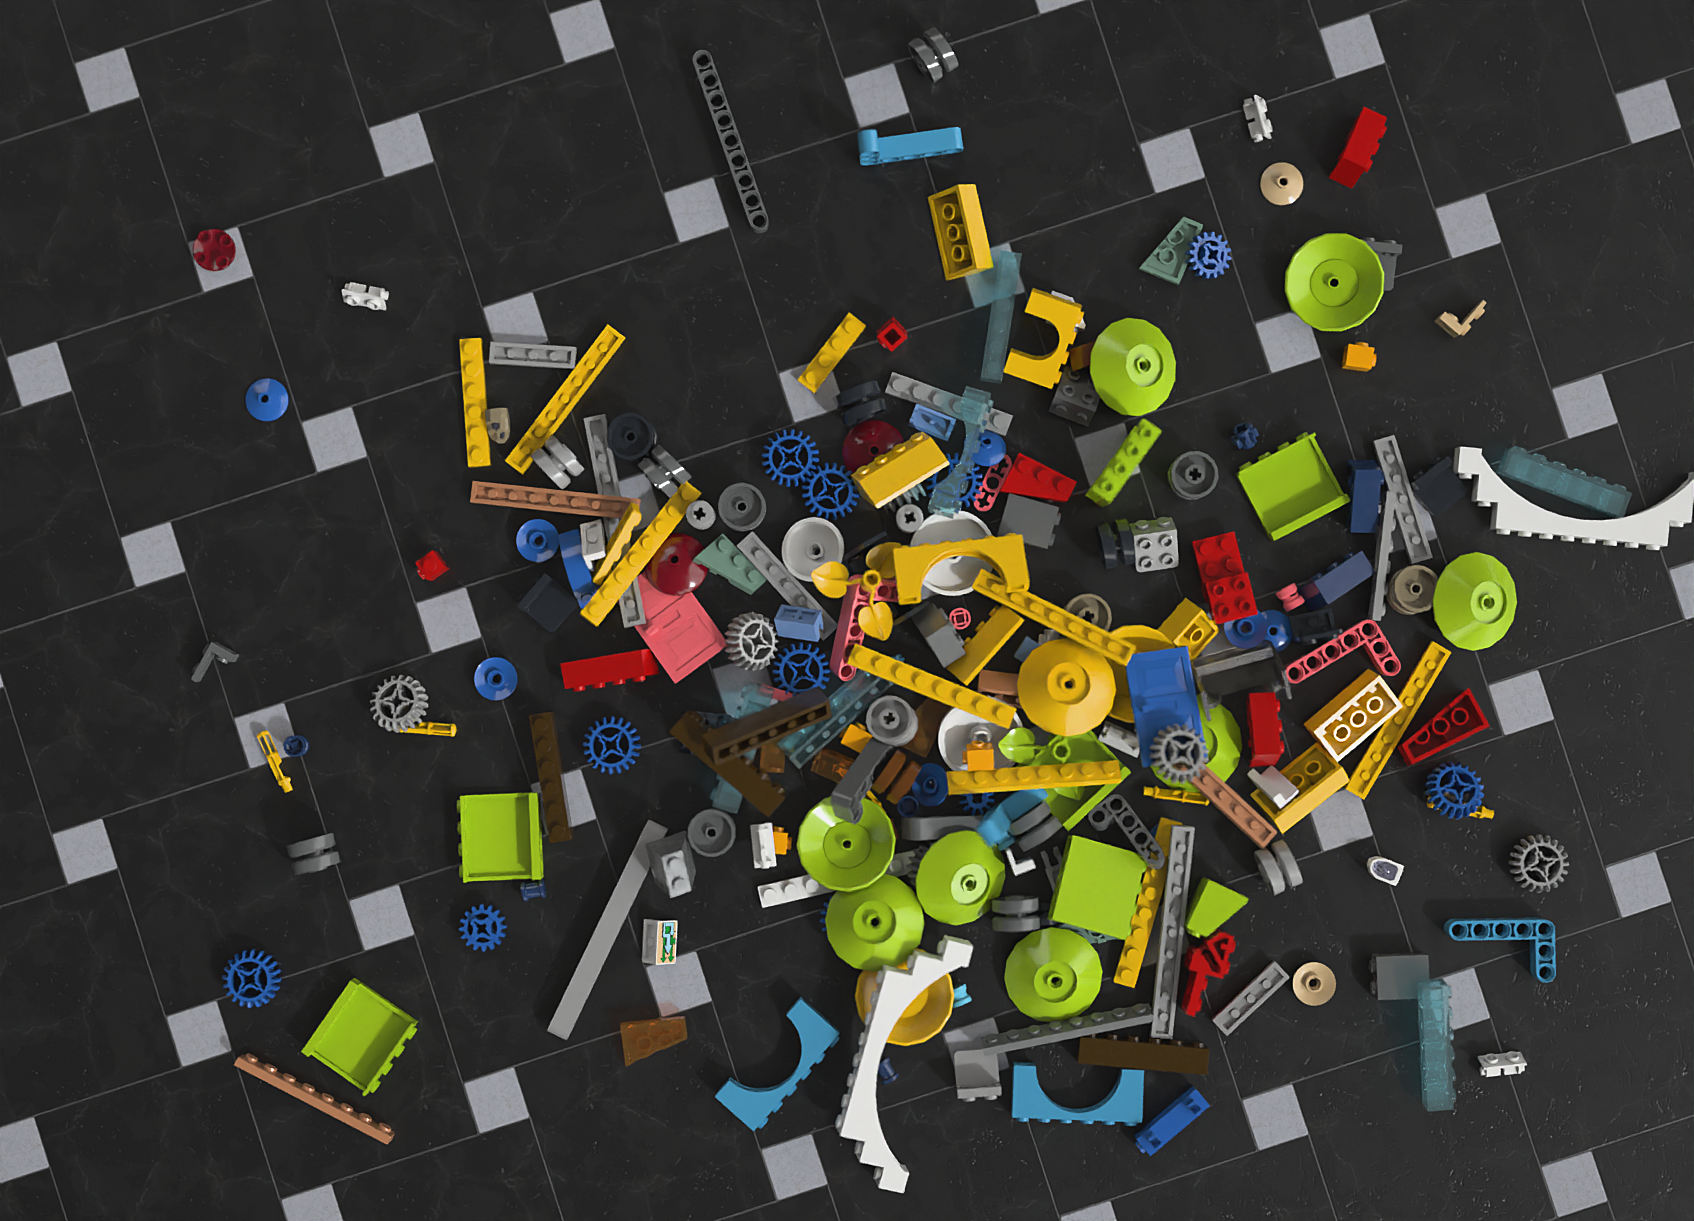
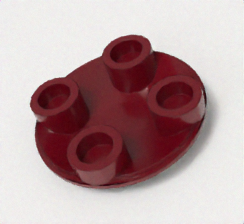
[193,229,236,271]

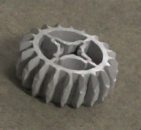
[724,613,779,671]
[370,675,429,733]
[1150,724,1209,784]
[1509,834,1569,893]

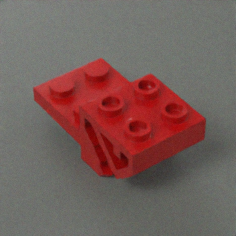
[1191,531,1258,625]
[1180,929,1236,1016]

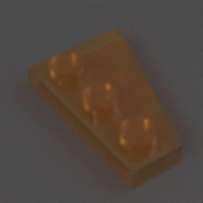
[902,697,951,758]
[620,1016,688,1066]

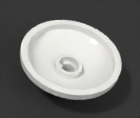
[782,517,844,582]

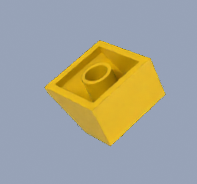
[1158,598,1220,662]

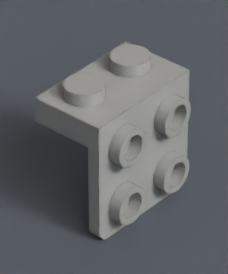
[1129,517,1179,572]
[954,1049,1001,1101]

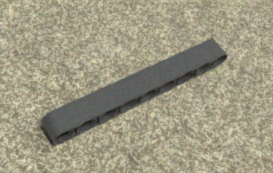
[693,50,769,233]

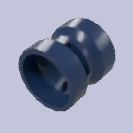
[283,735,309,757]
[897,795,919,817]

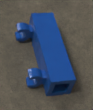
[1134,1086,1210,1156]

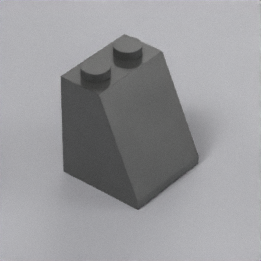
[645,831,696,897]

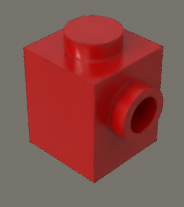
[877,316,907,352]
[415,550,449,581]

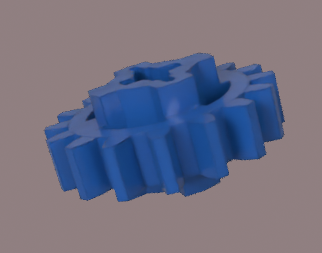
[1185,232,1232,279]
[459,904,507,952]

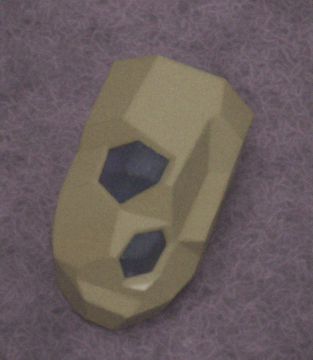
[485,408,511,444]

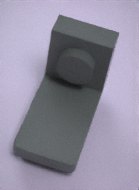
[191,642,239,682]

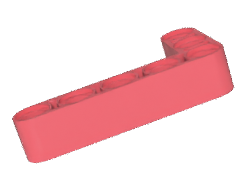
[829,574,899,681]
[1282,620,1401,683]

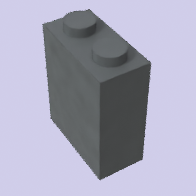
[997,493,1061,550]
[1369,952,1430,1000]

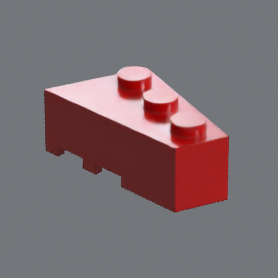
[1329,107,1387,188]
[999,453,1077,503]
[1246,692,1284,767]

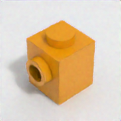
[1341,342,1376,372]
[839,722,873,753]
[962,740,994,771]
[772,826,792,855]

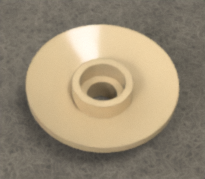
[1260,163,1303,205]
[1292,962,1336,1006]

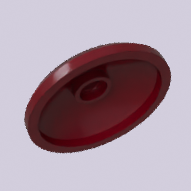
[842,420,904,475]
[644,533,708,596]

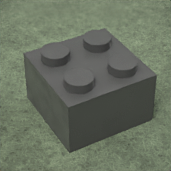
[911,603,966,667]

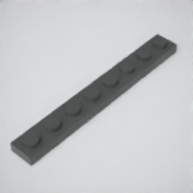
[980,1003,1154,1056]

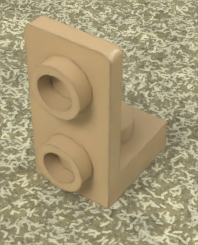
[1435,300,1486,338]

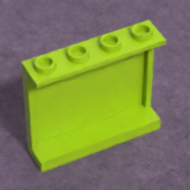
[1085,418,1161,508]
[1235,432,1350,542]
[1016,730,1131,831]
[457,792,544,883]
[1047,835,1147,940]
[301,978,418,1096]

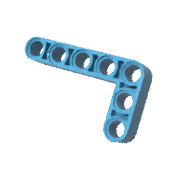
[857,127,964,165]
[975,788,1049,847]
[1444,918,1556,983]

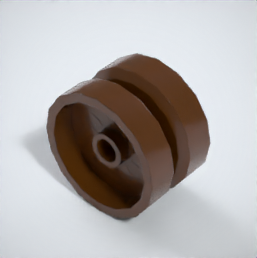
[871,749,922,805]

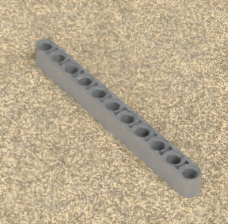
[547,820,668,1040]

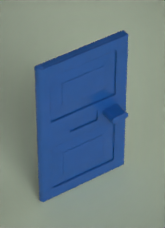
[1125,646,1207,767]

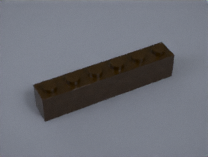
[701,687,832,766]
[670,710,787,817]
[529,712,574,843]
[1076,1033,1210,1075]

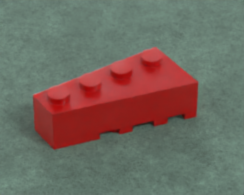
[561,649,659,692]
[1398,688,1489,766]

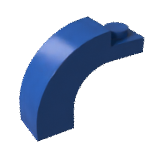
[558,529,598,608]

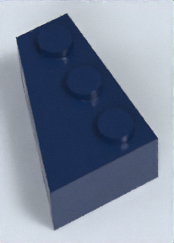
[1347,460,1384,533]
[1297,551,1376,612]

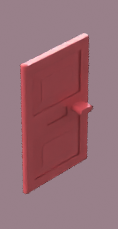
[617,571,728,684]

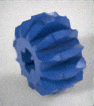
[959,792,995,815]

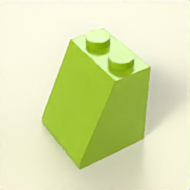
[1184,877,1248,938]

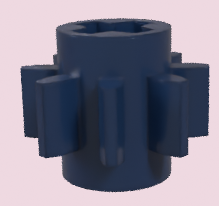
[1231,423,1259,449]

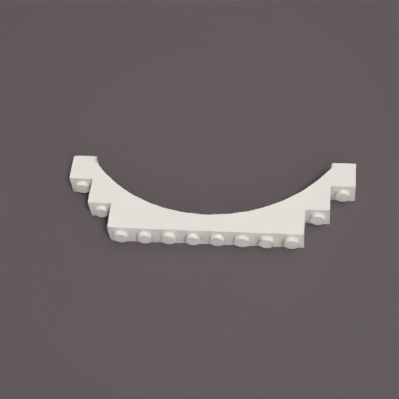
[1453,447,1694,550]
[836,935,973,1193]

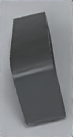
[831,738,893,824]
[1088,794,1165,869]
[901,814,985,840]

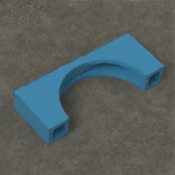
[715,997,840,1131]
[1011,1062,1144,1126]

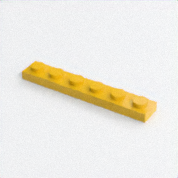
[459,338,491,467]

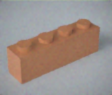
[977,670,1065,709]

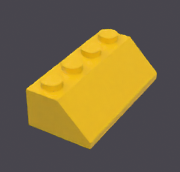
[928,184,994,280]
[851,432,949,508]
[946,604,1024,686]
[1304,669,1402,762]
[1250,742,1350,834]

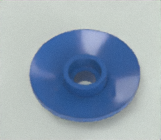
[246,379,289,421]
[964,429,1006,466]
[516,519,559,562]
[1224,610,1267,649]
[1256,610,1292,653]
[474,657,517,700]
[912,763,948,806]

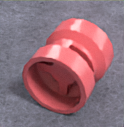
[1275,583,1305,612]
[949,608,971,630]

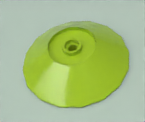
[1285,233,1384,331]
[1090,318,1176,416]
[1433,552,1517,651]
[1150,695,1242,792]
[797,797,896,892]
[916,830,1005,925]
[825,874,924,972]
[1004,927,1103,1022]

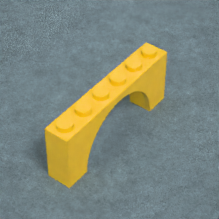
[893,533,1029,605]

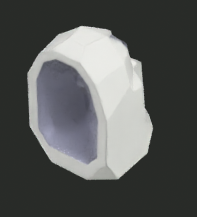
[1367,856,1403,886]

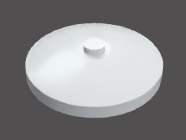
[910,509,993,596]
[938,696,1023,771]

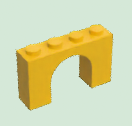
[1003,288,1084,389]

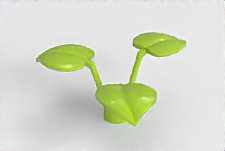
[998,727,1088,801]

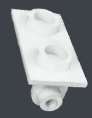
[1243,95,1272,142]
[342,282,389,310]
[1098,721,1139,758]
[750,823,776,868]
[1478,1051,1527,1077]

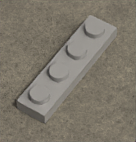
[489,342,577,369]
[1211,961,1290,1036]

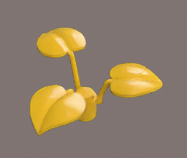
[811,542,901,640]

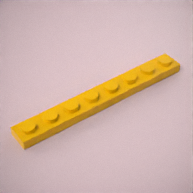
[505,325,625,474]
[580,482,701,627]
[971,569,1136,666]
[1344,641,1451,800]
[847,644,1016,729]
[946,760,1121,795]
[1113,817,1182,988]

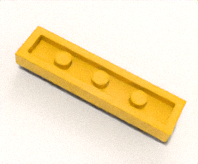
[797,313,866,394]
[591,502,642,585]

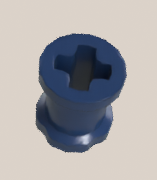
[521,879,546,902]
[877,1056,899,1085]

